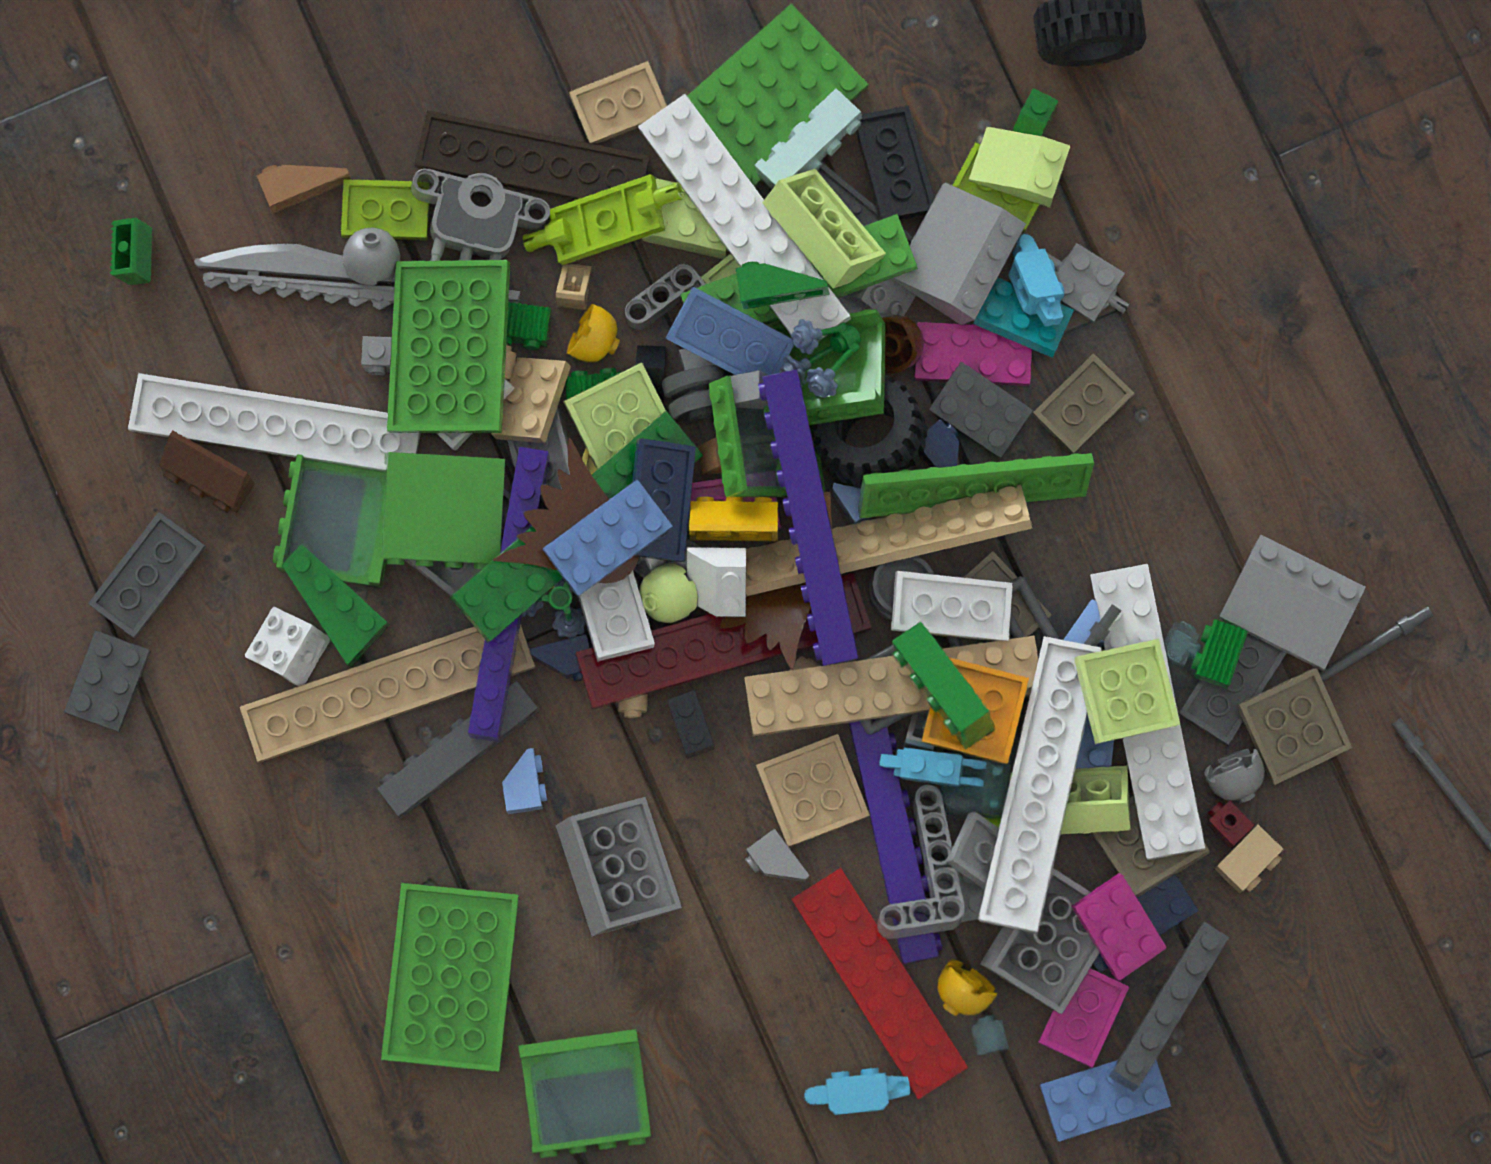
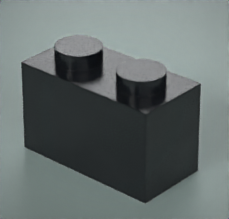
[667,690,714,759]

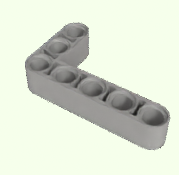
[625,264,706,330]
[877,785,964,939]

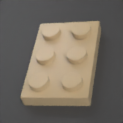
[569,61,667,144]
[491,357,571,443]

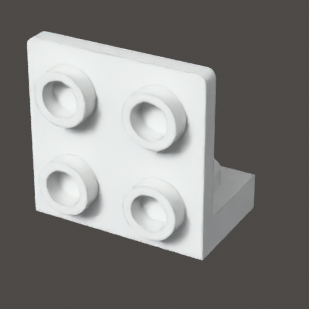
[245,607,330,687]

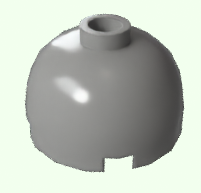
[343,227,401,285]
[1204,749,1265,803]

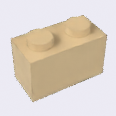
[1215,825,1283,894]

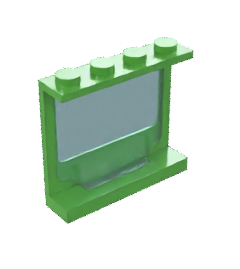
[709,376,825,497]
[273,454,387,588]
[519,1029,651,1158]

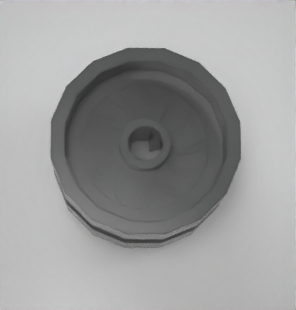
[661,365,725,424]
[867,556,934,621]

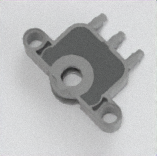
[411,169,550,261]

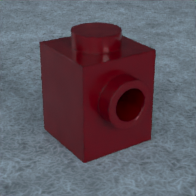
[1206,800,1255,848]

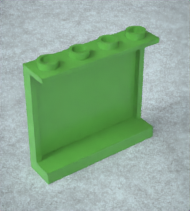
[764,309,885,431]
[379,452,505,569]

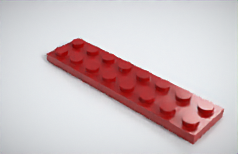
[791,868,968,1100]

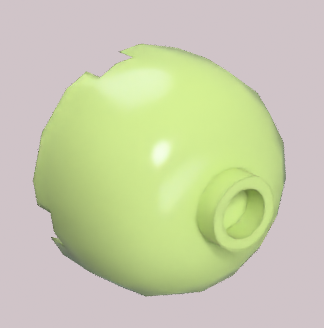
[639,563,698,623]

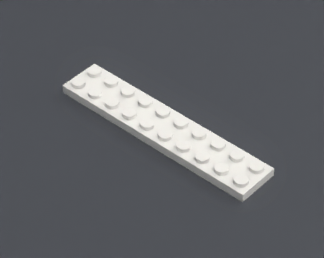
[638,94,851,342]
[128,373,421,472]
[1090,564,1205,860]
[979,636,1102,934]

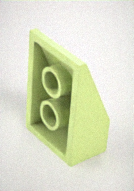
[969,127,1070,207]

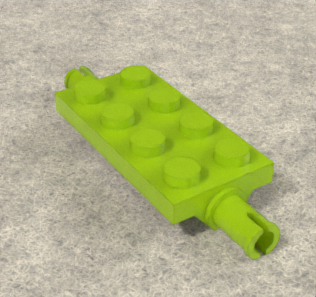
[523,174,684,265]

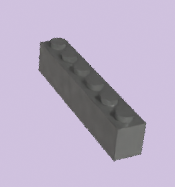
[377,681,539,819]
[1109,922,1229,1092]

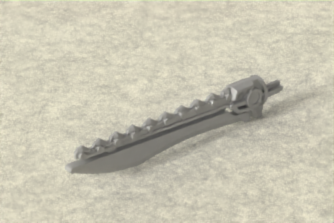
[194,244,520,310]

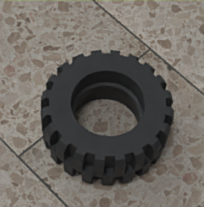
[1033,0,1147,67]
[811,375,927,488]

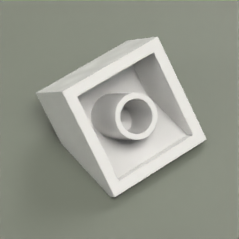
[687,548,746,617]

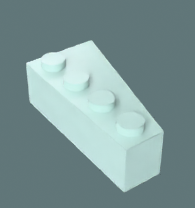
[755,89,862,189]

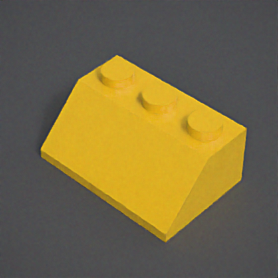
[689,497,778,541]

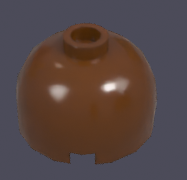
[882,315,924,374]

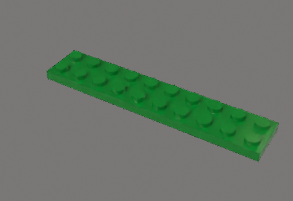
[450,411,703,642]

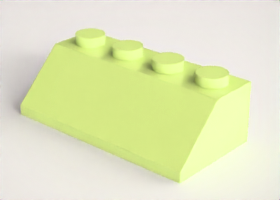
[762,169,886,289]
[1010,766,1130,835]

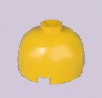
[567,304,620,363]
[937,959,998,1016]

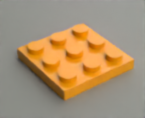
[921,657,1029,765]

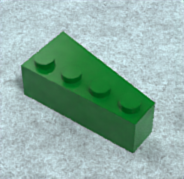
[282,544,390,667]
[892,621,995,750]

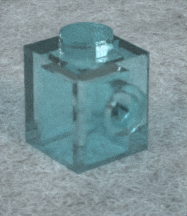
[1164,621,1201,670]
[971,1015,1008,1056]

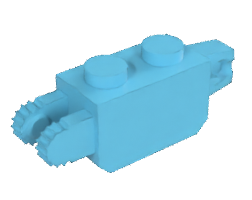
[1008,234,1064,326]
[880,748,986,787]
[804,1068,910,1115]

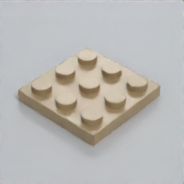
[756,734,870,847]

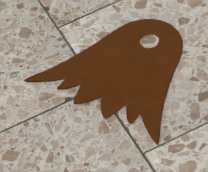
[493,438,639,584]
[706,582,811,671]

